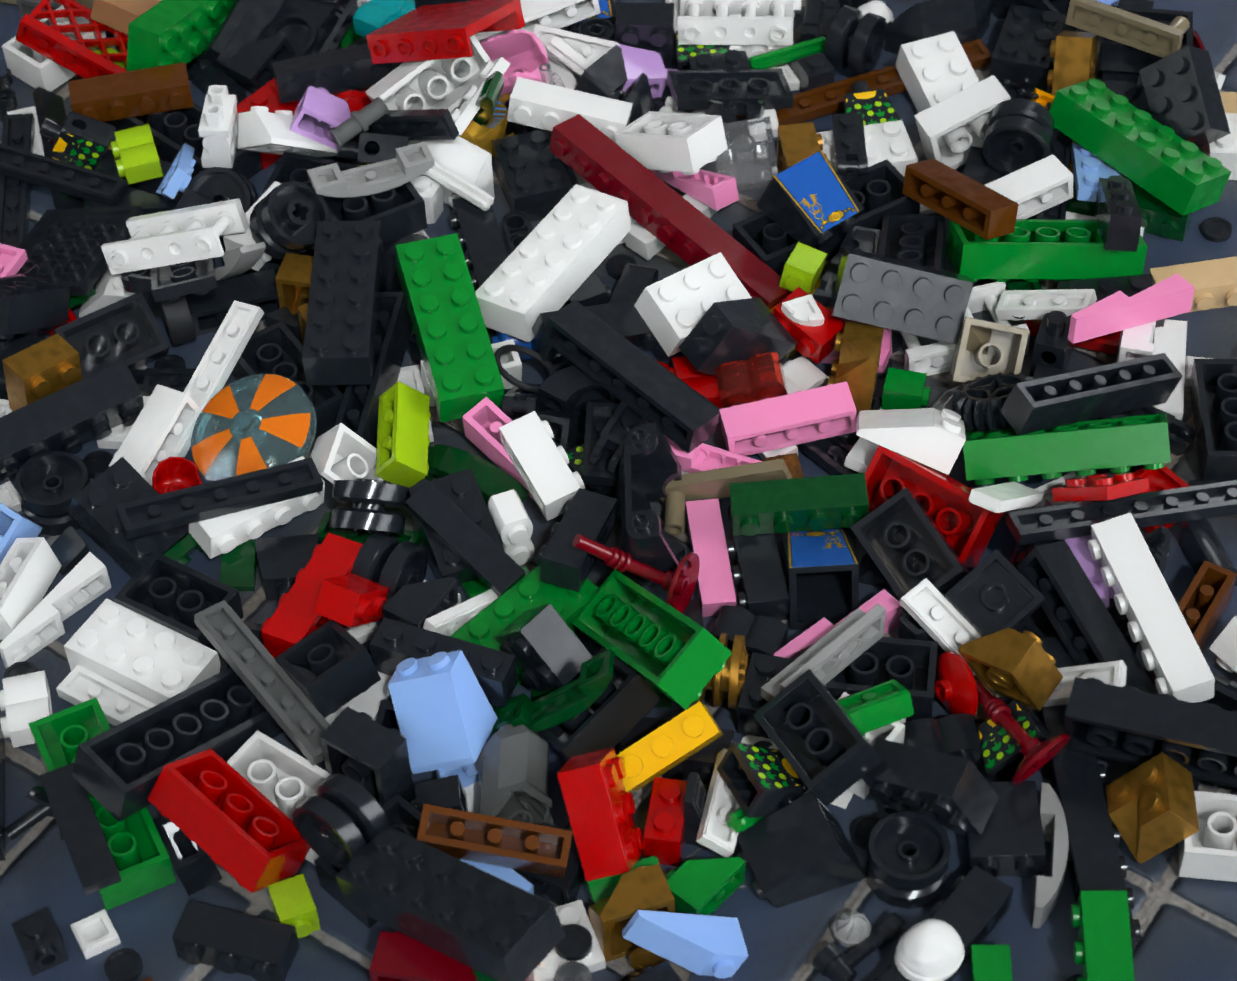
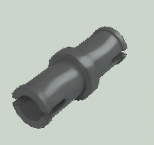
[329,97,389,147]

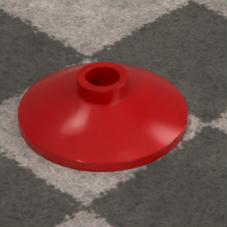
[934,651,978,717]

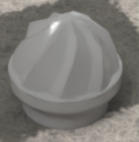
[833,909,871,949]

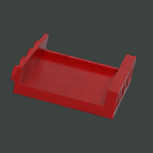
[366,0,525,64]

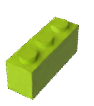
[375,381,431,488]

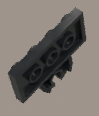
[667,69,794,124]
[121,258,217,303]

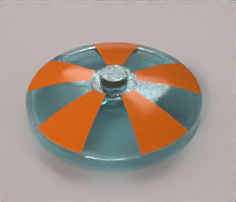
[191,373,317,482]

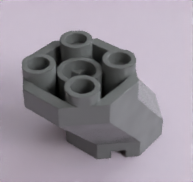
[475,724,553,825]

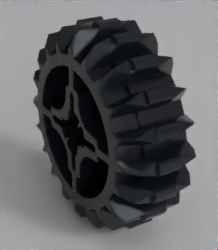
[952,372,1033,432]

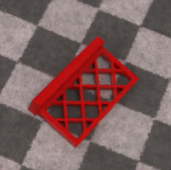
[15,0,128,79]

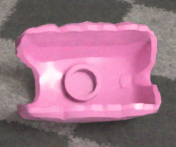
[479,29,549,104]

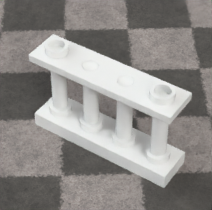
[678,0,794,45]
[101,198,249,275]
[901,282,1031,376]

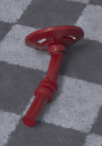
[572,534,700,613]
[976,682,1071,785]

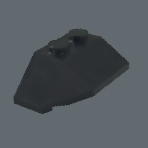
[883,0,992,55]

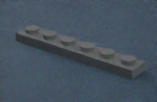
[195,600,330,766]

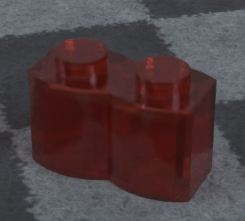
[715,352,788,408]

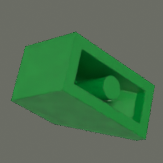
[665,857,745,916]

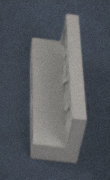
[761,604,886,702]

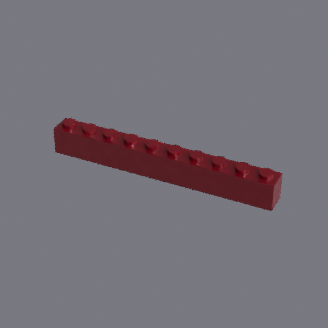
[549,114,792,309]

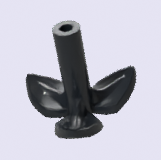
[5,786,64,840]

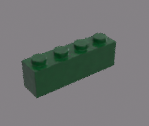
[1066,177,1193,242]
[729,473,869,536]

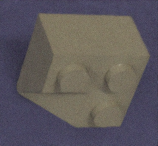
[948,317,1030,383]

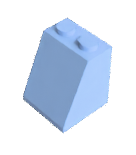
[388,650,497,774]

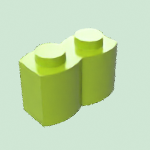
[110,124,163,184]

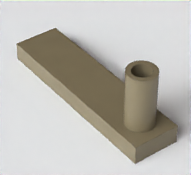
[1065,0,1190,58]
[660,458,792,535]

